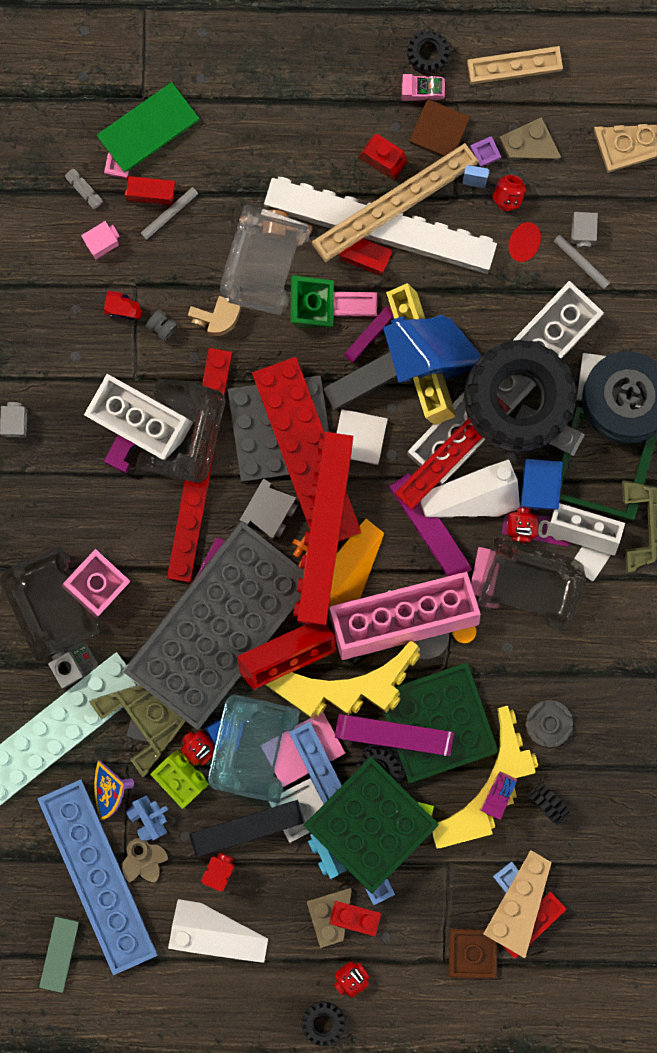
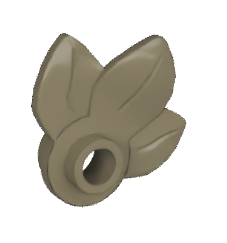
[122,838,168,882]

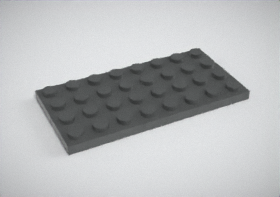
[122,521,304,730]

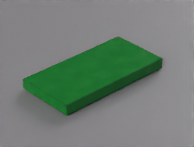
[97,82,199,173]

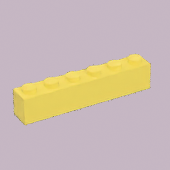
[386,283,456,425]

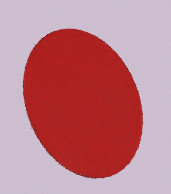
[509,222,541,262]

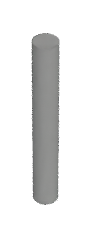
[140,187,198,240]
[554,235,610,289]

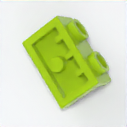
[150,750,209,809]

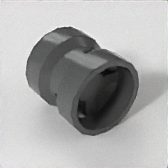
[145,309,178,342]

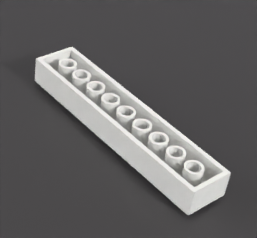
[407,281,604,486]

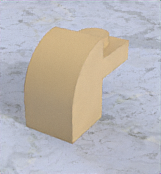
[188,296,242,336]

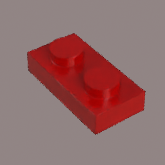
[329,901,381,936]

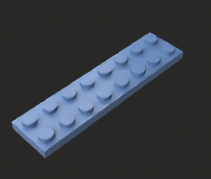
[38,779,158,975]

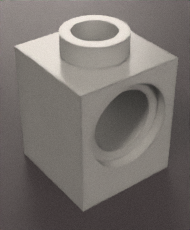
[571,212,598,249]
[0,402,27,438]
[48,650,85,689]

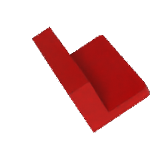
[125,176,175,205]
[339,239,392,276]

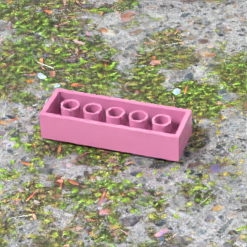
[329,572,481,660]

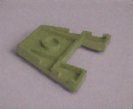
[622,480,657,572]
[89,685,185,777]

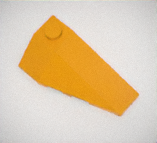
[329,519,384,607]

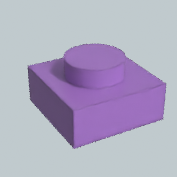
[470,136,501,168]

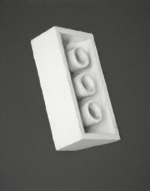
[84,374,193,460]

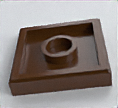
[409,99,470,157]
[448,929,497,978]

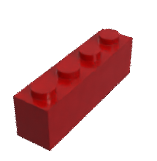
[237,624,336,690]

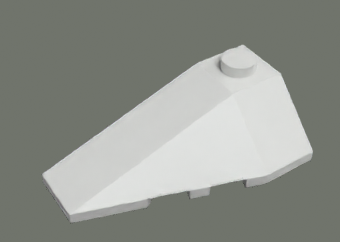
[419,460,520,518]
[168,899,268,963]

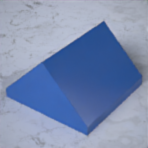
[520,459,563,510]

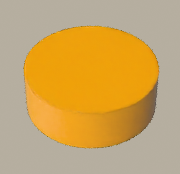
[452,626,476,643]

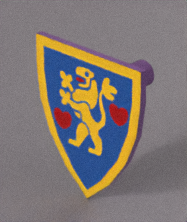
[94,761,134,820]

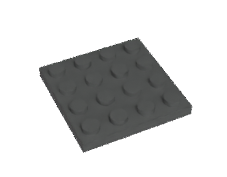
[228,376,329,482]

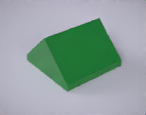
[291,275,334,328]

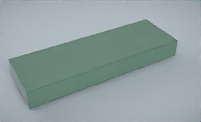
[39,916,79,993]

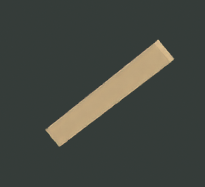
[312,143,479,262]

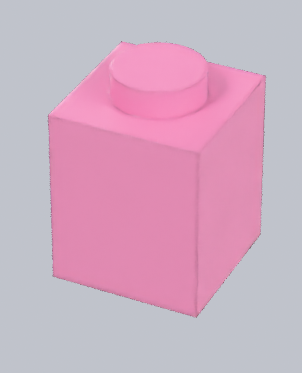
[81,221,120,260]

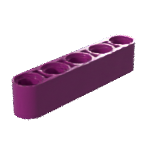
[389,473,472,577]
[335,714,454,756]

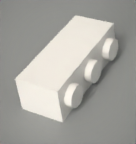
[547,503,625,556]

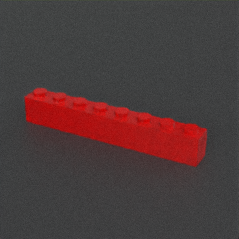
[293,432,354,626]

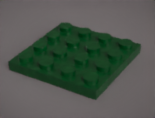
[384,663,499,783]
[303,757,439,894]

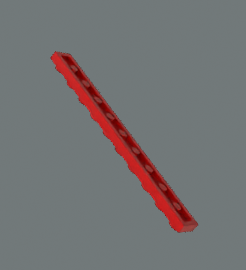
[167,348,232,583]

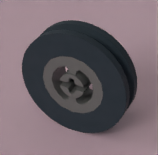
[582,352,657,443]

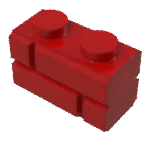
[201,852,235,891]

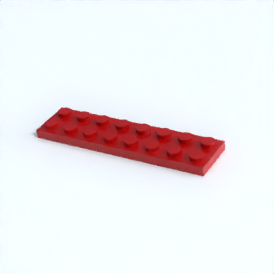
[252,357,362,542]

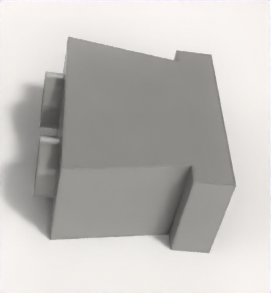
[240,479,298,540]

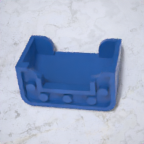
[383,315,482,382]

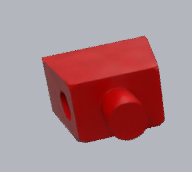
[358,133,408,181]

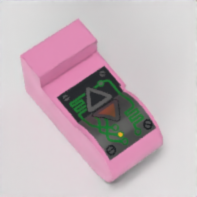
[402,74,445,101]

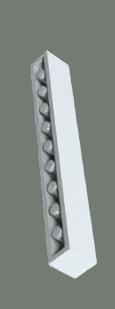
[264,177,497,274]

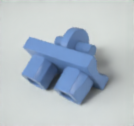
[126,795,169,841]

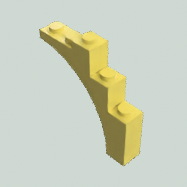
[265,640,420,719]
[432,706,538,849]

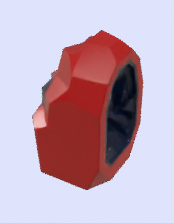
[104,291,143,320]

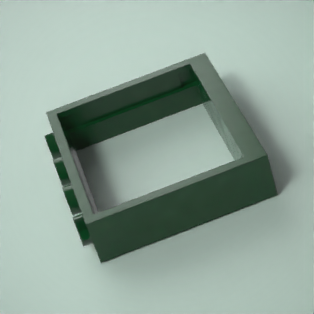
[556,407,657,522]

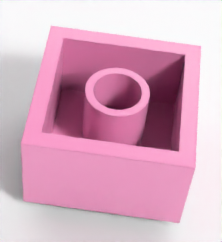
[62,549,130,618]

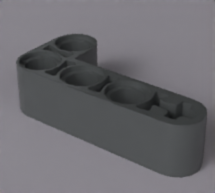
[323,352,397,410]

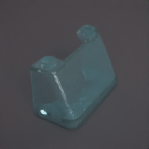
[208,695,300,803]

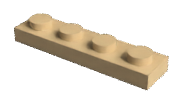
[467,46,563,85]

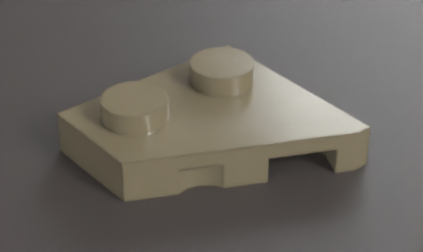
[499,117,561,160]
[307,888,352,948]

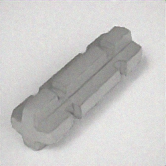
[65,169,103,209]

